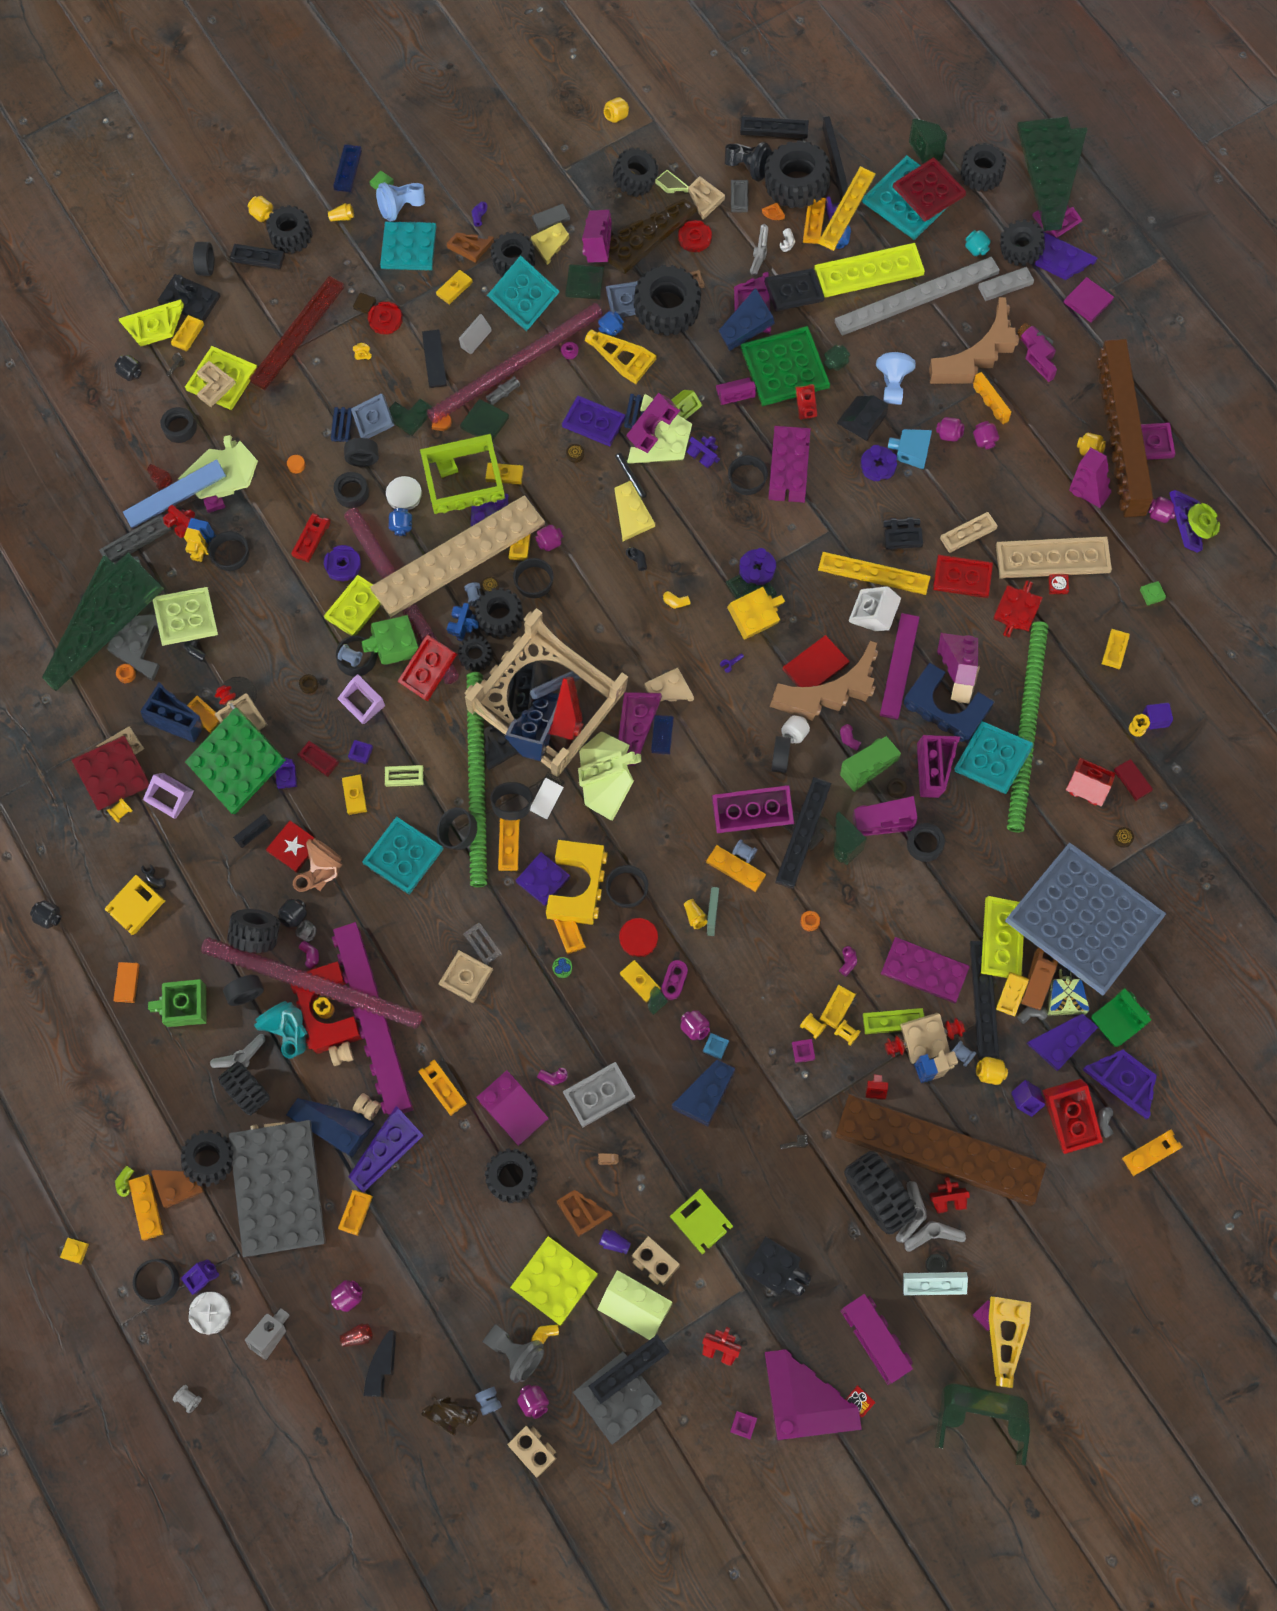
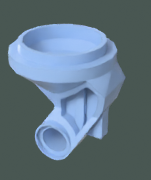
[376,182,425,222]
[876,352,916,405]

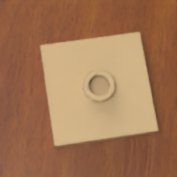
[439,950,493,1003]

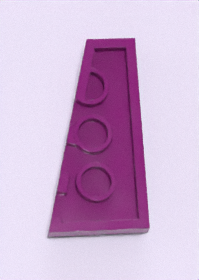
[618,692,662,766]

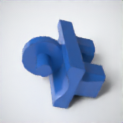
[447,603,479,641]

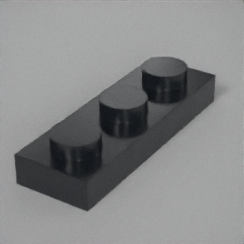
[230,244,285,269]

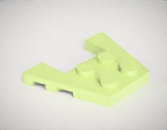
[627,394,692,464]

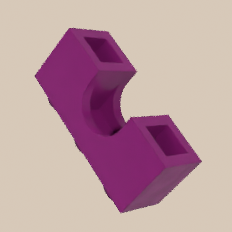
[626,393,680,453]

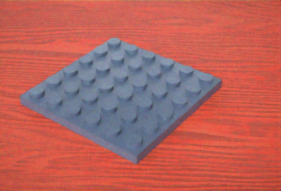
[1005,842,1166,995]

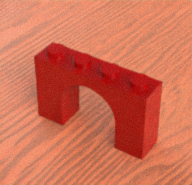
[291,961,362,1054]

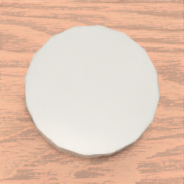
[386,476,422,510]
[188,1292,231,1335]

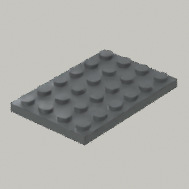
[229,1120,326,1257]

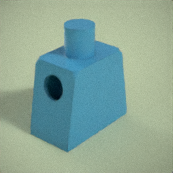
[888,429,932,469]

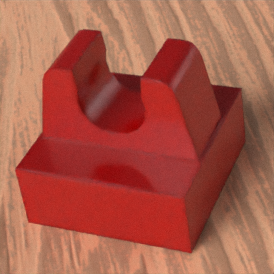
[865,1074,888,1100]

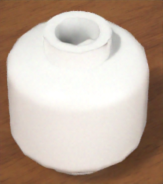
[782,715,810,744]

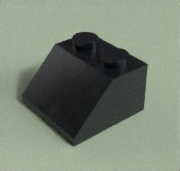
[837,395,889,441]

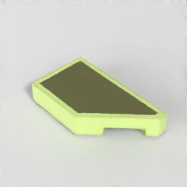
[655,170,689,193]

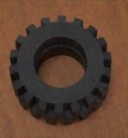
[960,143,1006,192]
[612,147,658,196]
[266,205,313,254]
[491,231,535,277]
[475,588,524,639]
[227,909,280,953]
[218,1061,270,1116]
[181,1130,233,1187]
[485,1148,538,1203]

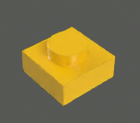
[60,1238,89,1264]

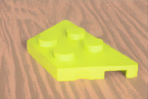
[119,299,184,346]

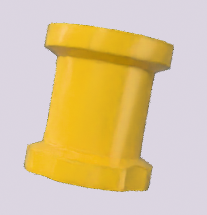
[1129,714,1150,737]
[107,798,133,823]
[313,997,334,1019]
[800,1013,827,1039]
[834,1020,861,1046]

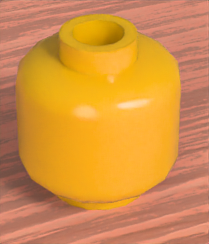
[604,97,629,123]
[248,196,273,222]
[1077,433,1106,456]
[976,1057,1008,1085]

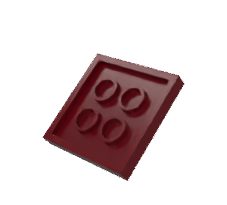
[893,158,966,222]
[71,735,150,810]

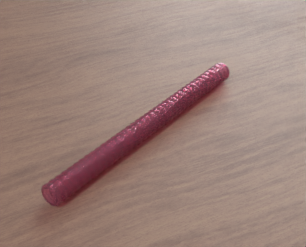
[427,303,603,424]
[344,508,459,684]
[201,937,422,1029]

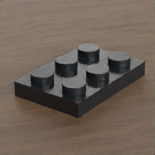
[764,268,825,311]
[157,274,221,322]

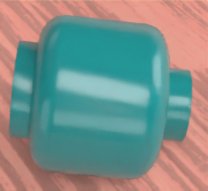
[965,230,991,256]

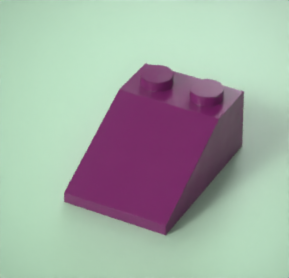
[476,1070,549,1146]

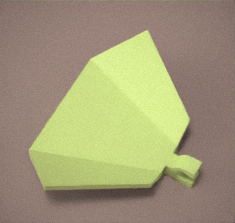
[178,435,258,499]
[578,732,641,821]

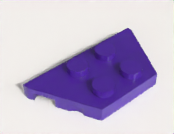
[1035,232,1097,280]
[1083,1050,1156,1120]

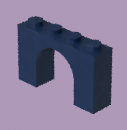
[903,662,994,744]

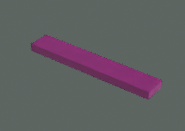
[880,613,919,720]

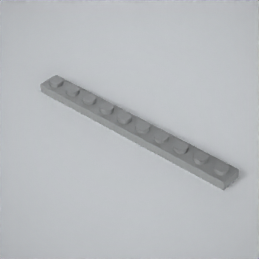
[835,257,999,336]

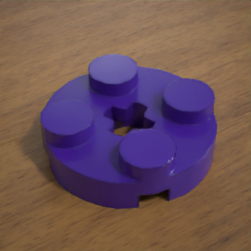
[860,445,897,481]
[324,545,361,581]
[739,548,776,585]

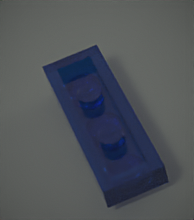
[333,144,362,192]

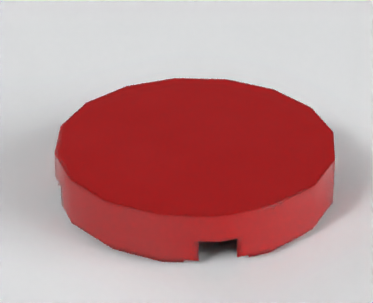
[678,220,712,253]
[368,302,403,334]
[619,918,658,957]

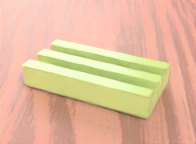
[385,765,424,787]

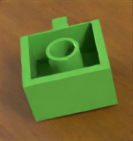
[362,615,418,665]
[148,979,207,1027]

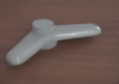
[750,224,768,276]
[210,1034,265,1068]
[896,1181,927,1243]
[905,1221,966,1252]

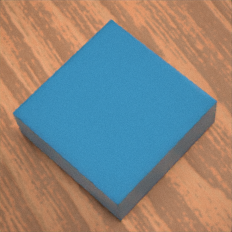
[703,1033,729,1060]

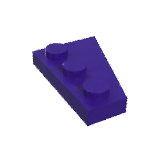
[1169,490,1203,553]
[1027,1014,1098,1071]

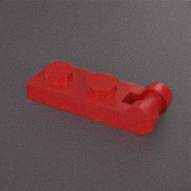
[291,513,330,563]

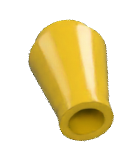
[328,203,354,222]
[684,899,707,929]

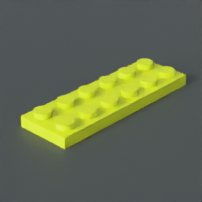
[814,243,925,297]

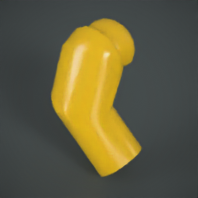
[663,591,690,609]
[531,1324,559,1344]

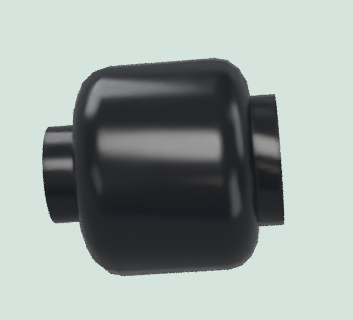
[114,355,142,381]
[278,899,307,928]
[30,900,62,929]

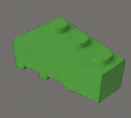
[840,736,901,792]

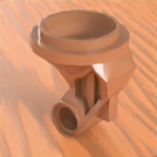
[293,838,343,892]

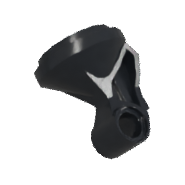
[725,142,772,182]

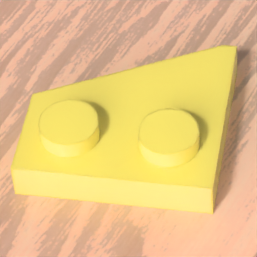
[531,222,569,265]

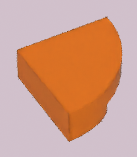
[762,203,785,220]

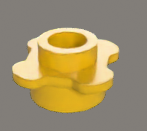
[353,343,372,360]

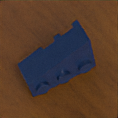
[719,288,775,351]
[140,682,203,742]

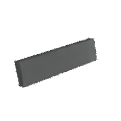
[99,514,172,565]

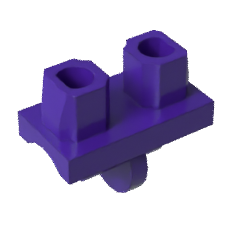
[686,436,720,468]

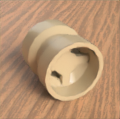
[329,1041,354,1066]
[353,1093,381,1121]

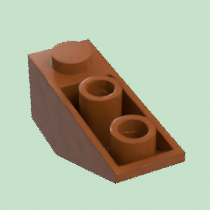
[1021,947,1058,1010]

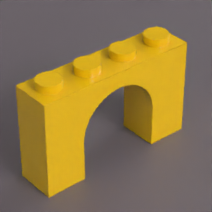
[546,840,608,925]

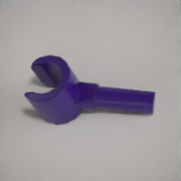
[720,653,744,673]

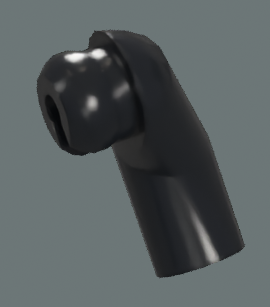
[184,640,207,662]

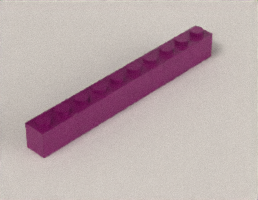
[332,922,414,1116]

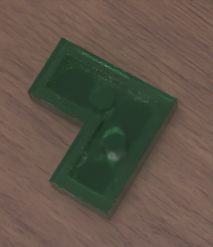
[389,399,434,436]

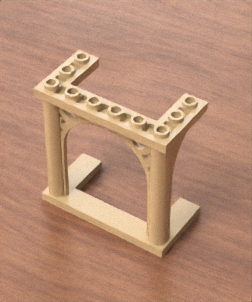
[465,608,628,778]

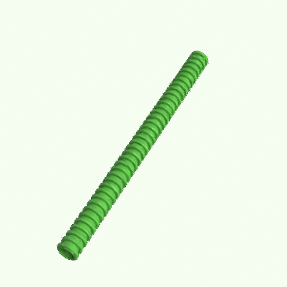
[1007,621,1048,832]
[466,672,487,887]

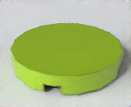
[1188,503,1220,539]

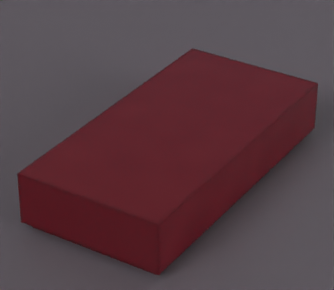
[297,740,339,777]
[1114,759,1153,801]

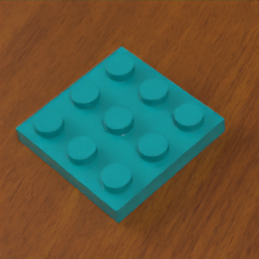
[380,222,437,270]
[487,255,560,331]
[954,721,1034,794]
[362,816,443,895]

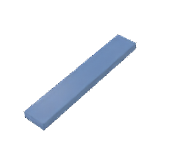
[123,459,226,528]

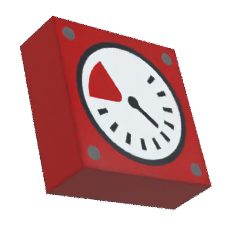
[1048,574,1069,594]

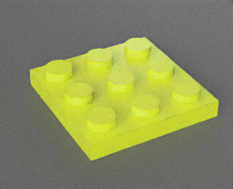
[185,346,258,410]
[510,1236,598,1326]

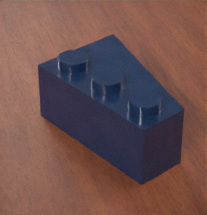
[672,1060,735,1127]

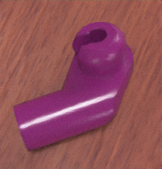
[840,724,862,751]
[299,941,319,969]
[839,946,857,977]
[537,1068,568,1086]

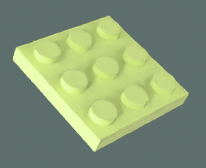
[152,587,218,646]

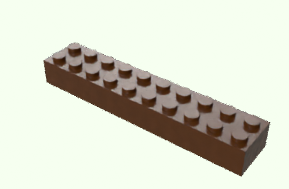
[1097,339,1153,517]
[835,1095,1047,1206]

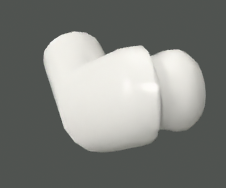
[780,228,795,252]

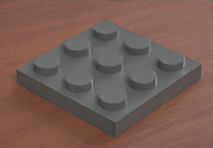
[573,1352,662,1445]

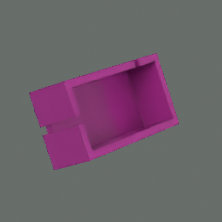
[769,426,811,503]
[840,1294,913,1385]

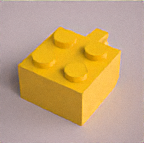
[727,587,785,640]

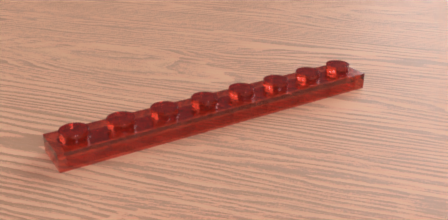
[249,276,344,390]

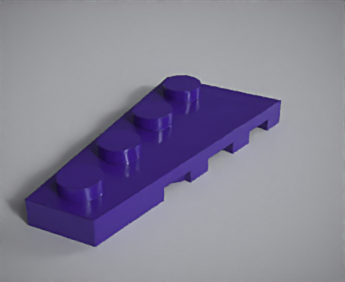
[348,1106,424,1193]

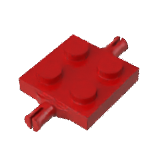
[993,581,1043,637]

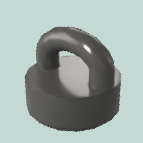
[295,920,316,942]

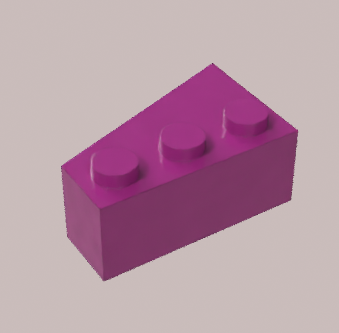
[582,210,612,263]
[1069,447,1111,508]
[937,633,978,686]
[917,735,960,798]

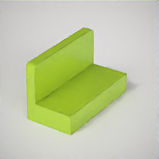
[671,390,702,420]

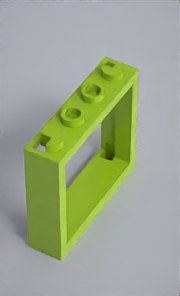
[420,434,505,514]

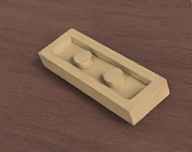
[940,512,998,553]

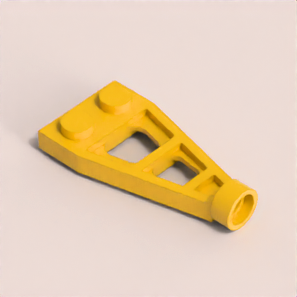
[585,329,656,384]
[989,1296,1031,1388]

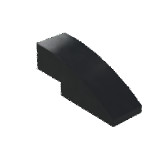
[422,329,447,388]
[363,1330,396,1397]

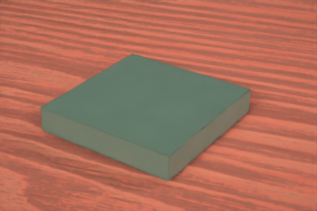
[707,887,719,936]

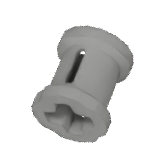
[173,1385,202,1414]

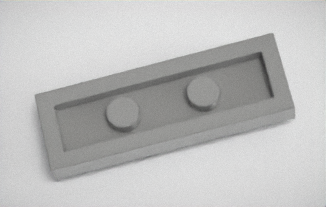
[978,267,1034,301]

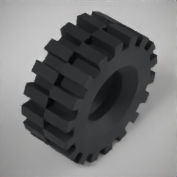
[1000,219,1045,266]

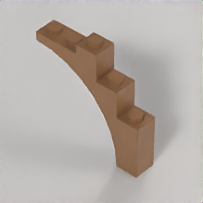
[929,297,1019,384]
[770,641,878,721]

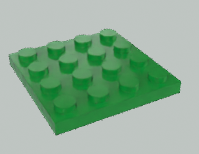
[741,326,830,407]
[185,707,286,814]

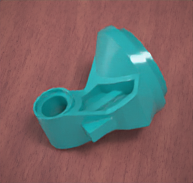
[254,1001,308,1059]

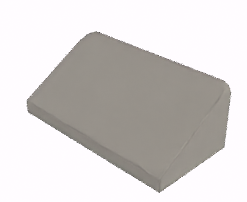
[459,314,492,354]

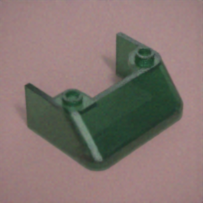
[934,1384,1030,1466]

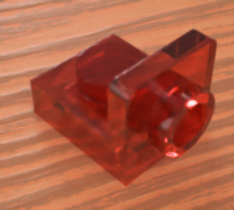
[147,464,173,491]

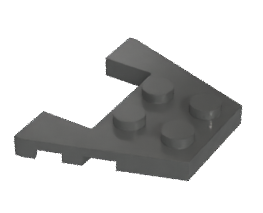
[107,615,160,681]

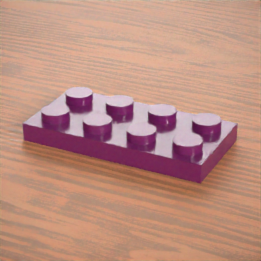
[881,937,970,1003]

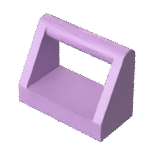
[338,674,385,724]
[143,773,194,819]

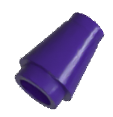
[599,1229,631,1254]

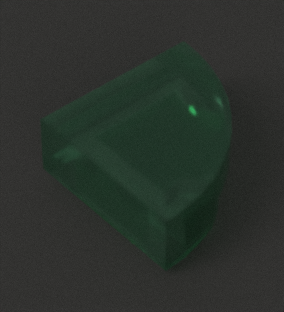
[648,986,668,1015]

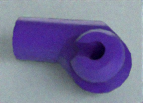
[472,201,488,227]

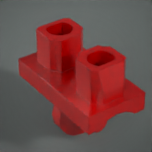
[795,384,817,420]
[163,505,195,538]
[929,1177,970,1213]
[702,1327,742,1366]

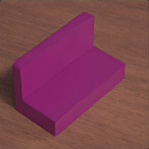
[716,378,756,405]

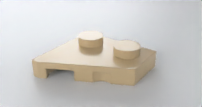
[688,176,725,220]

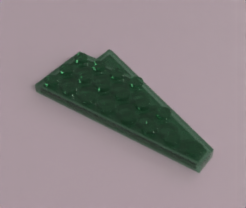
[1017,116,1087,231]
[42,553,164,691]

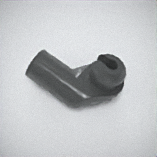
[1017,1006,1048,1024]
[1097,1107,1114,1138]

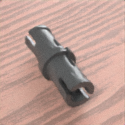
[486,376,520,406]

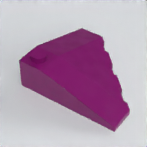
[765,1349,862,1440]

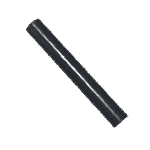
[615,453,646,499]

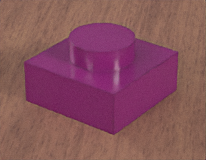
[203,495,225,513]
[792,1039,815,1063]
[972,1300,990,1331]
[730,1411,757,1440]

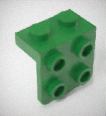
[1091,989,1152,1047]

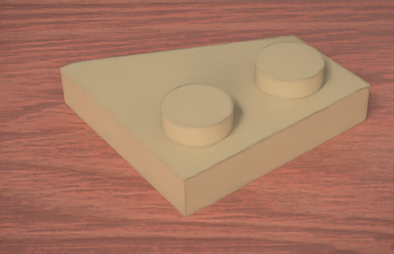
[644,668,694,701]

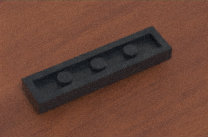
[740,117,809,139]
[588,1334,670,1404]

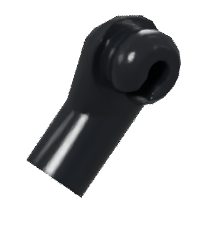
[626,547,647,571]

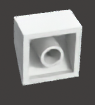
[849,586,901,631]

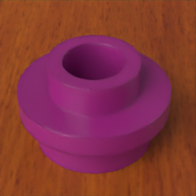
[561,342,579,359]

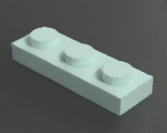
[903,1272,968,1295]

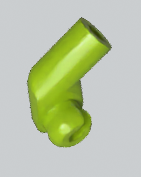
[115,1166,134,1197]

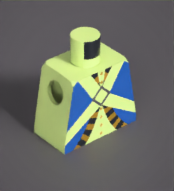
[1047,969,1089,1015]

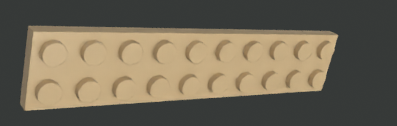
[370,495,545,618]

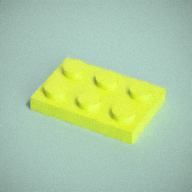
[324,575,381,636]

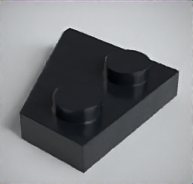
[484,725,519,770]

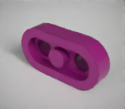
[662,960,688,1000]

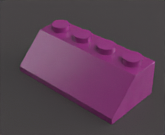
[711,785,794,833]

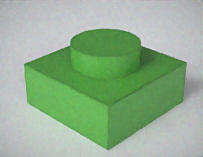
[370,171,394,190]
[1140,581,1166,606]

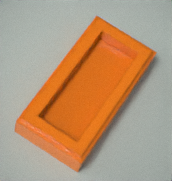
[113,962,140,1003]

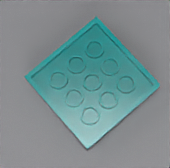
[862,155,948,240]

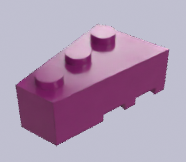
[853,796,917,837]

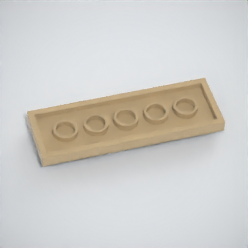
[996,537,1112,578]

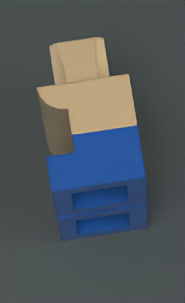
[914,1050,958,1083]

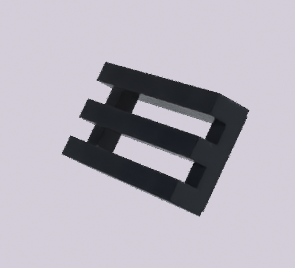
[233,814,272,848]

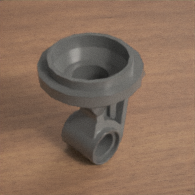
[482,1324,544,1383]

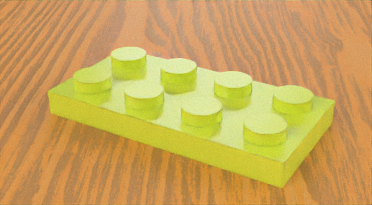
[981,896,1024,978]

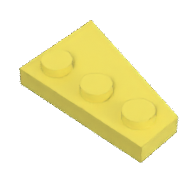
[615,481,655,541]

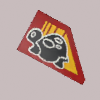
[845,1385,876,1418]

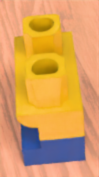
[184,518,216,562]

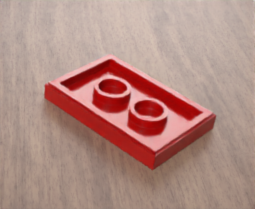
[933,555,993,598]
[398,634,457,701]
[782,635,850,687]

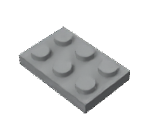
[563,1062,635,1128]

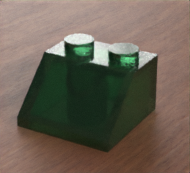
[909,118,947,164]
[833,812,867,865]

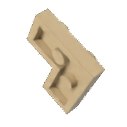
[197,361,236,407]

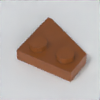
[447,233,494,263]
[151,1170,204,1208]
[557,1190,612,1237]

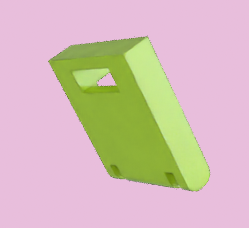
[669,1189,733,1255]

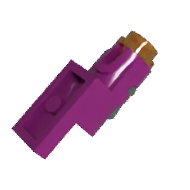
[1017,323,1057,382]

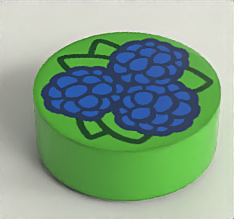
[552,957,573,978]

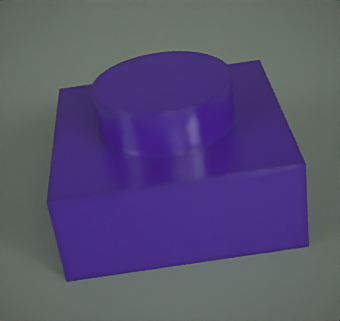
[348,740,373,764]

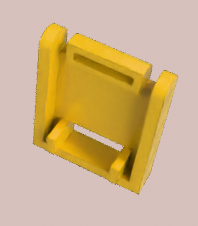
[105,875,165,935]

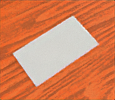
[530,778,564,819]

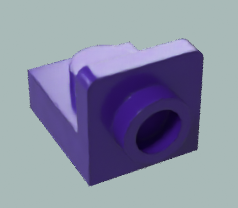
[276,758,297,789]
[181,1259,219,1295]

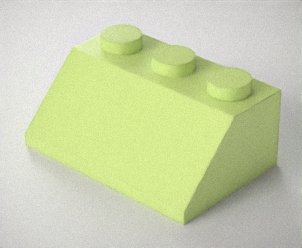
[597,1270,672,1340]

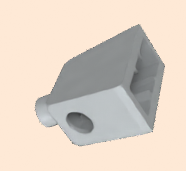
[245,1308,290,1360]

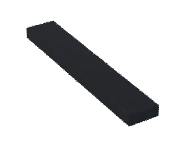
[822,116,848,200]
[775,777,832,890]
[969,941,999,1059]

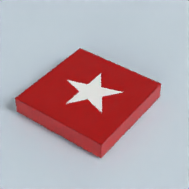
[266,821,314,873]

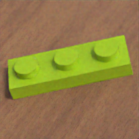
[862,1008,924,1034]

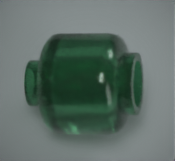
[824,344,851,371]

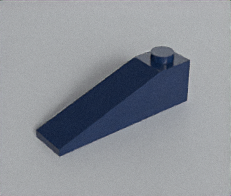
[505,692,559,761]
[286,1098,375,1158]

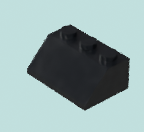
[506,661,553,720]

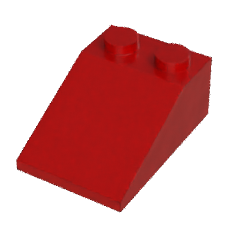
[550,676,584,740]
[1042,1079,1103,1154]

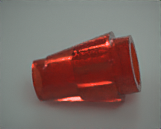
[340,1323,373,1347]

